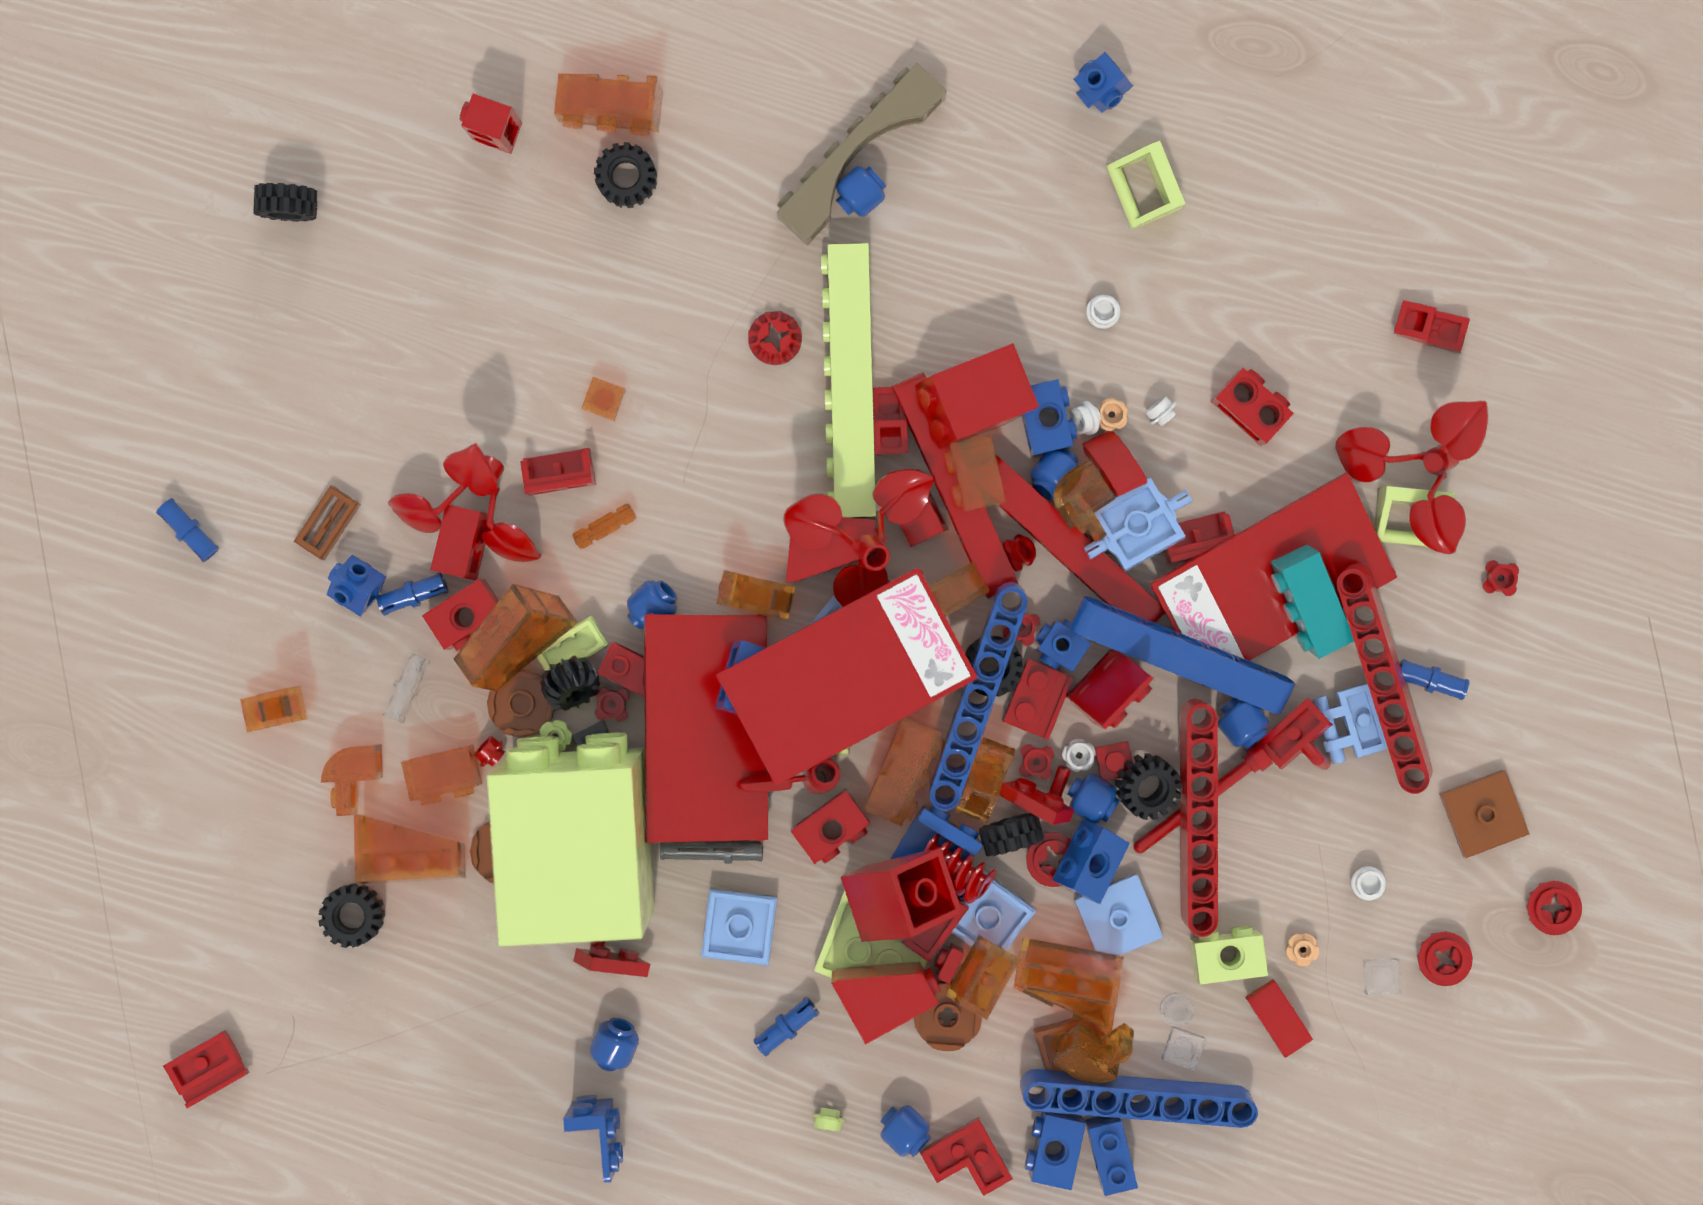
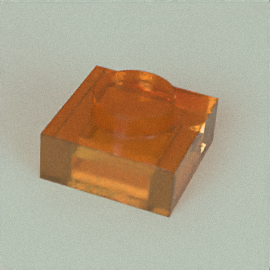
[581,377,626,421]

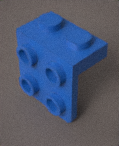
[890,805,983,860]
[563,1095,623,1183]

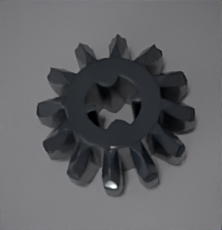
[540,656,600,711]

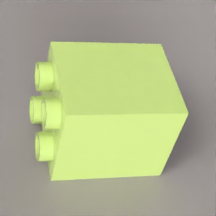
[487,732,655,946]

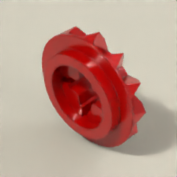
[748,311,802,365]
[1026,832,1071,887]
[1525,880,1582,935]
[1416,931,1473,986]

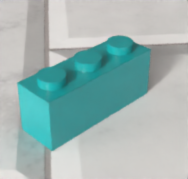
[1271,544,1354,659]

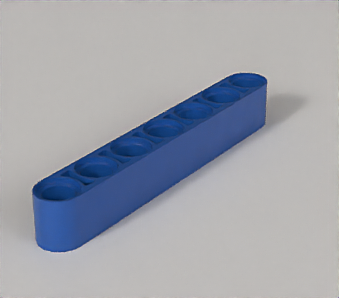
[929,582,1028,811]
[1069,596,1296,714]
[1020,1069,1258,1128]

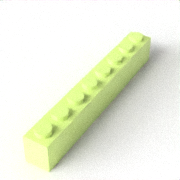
[821,243,876,519]

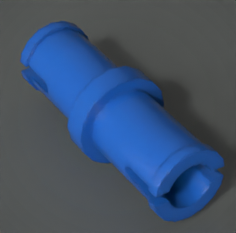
[156,498,220,563]
[376,572,448,616]
[1400,659,1470,700]
[753,997,819,1056]

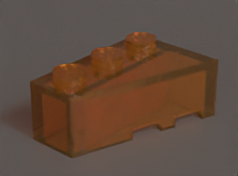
[454,584,578,691]

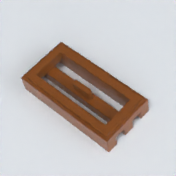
[294,485,361,560]

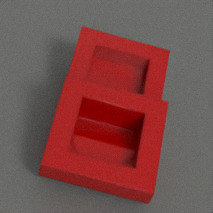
[1394,300,1470,354]
[872,387,908,455]
[1082,430,1148,497]
[1245,979,1313,1058]

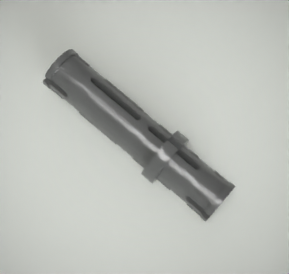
[660,840,763,864]

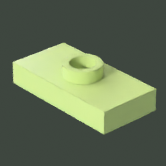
[533,616,610,671]

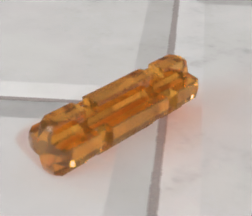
[572,504,636,549]

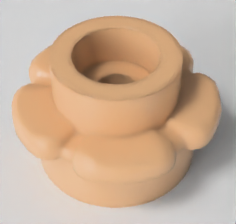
[1097,398,1128,431]
[1286,933,1320,967]

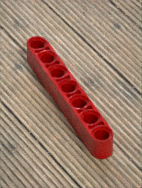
[892,372,1018,599]
[972,454,1165,623]
[1337,563,1433,794]
[1180,698,1218,937]

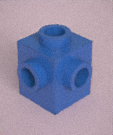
[1073,52,1133,113]
[326,555,387,617]
[1035,619,1092,672]

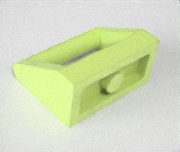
[1106,141,1185,229]
[1375,486,1455,547]

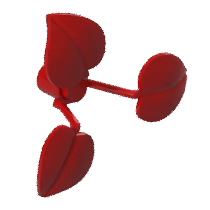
[1335,400,1488,554]
[388,443,542,562]
[783,469,934,607]

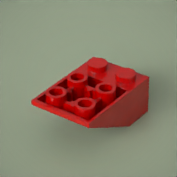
[1066,649,1154,730]

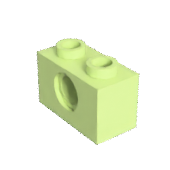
[1190,926,1268,985]

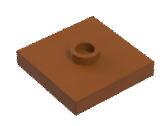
[1439,770,1530,858]

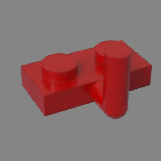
[1258,698,1333,770]
[998,765,1075,825]
[573,941,651,977]

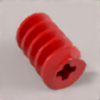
[924,834,997,904]

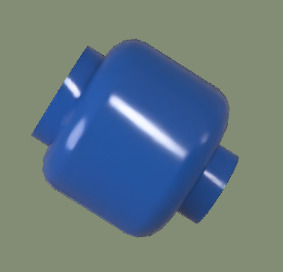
[836,166,887,217]
[1031,449,1082,500]
[627,580,678,629]
[1218,698,1269,749]
[1067,773,1120,824]
[590,1018,639,1071]
[880,1105,931,1157]

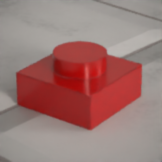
[1094,741,1133,781]
[933,943,965,984]

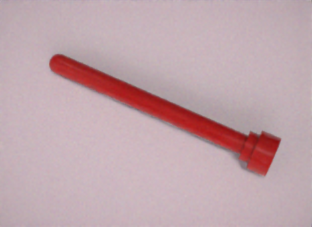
[1133,742,1273,854]

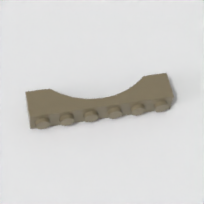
[777,63,947,246]

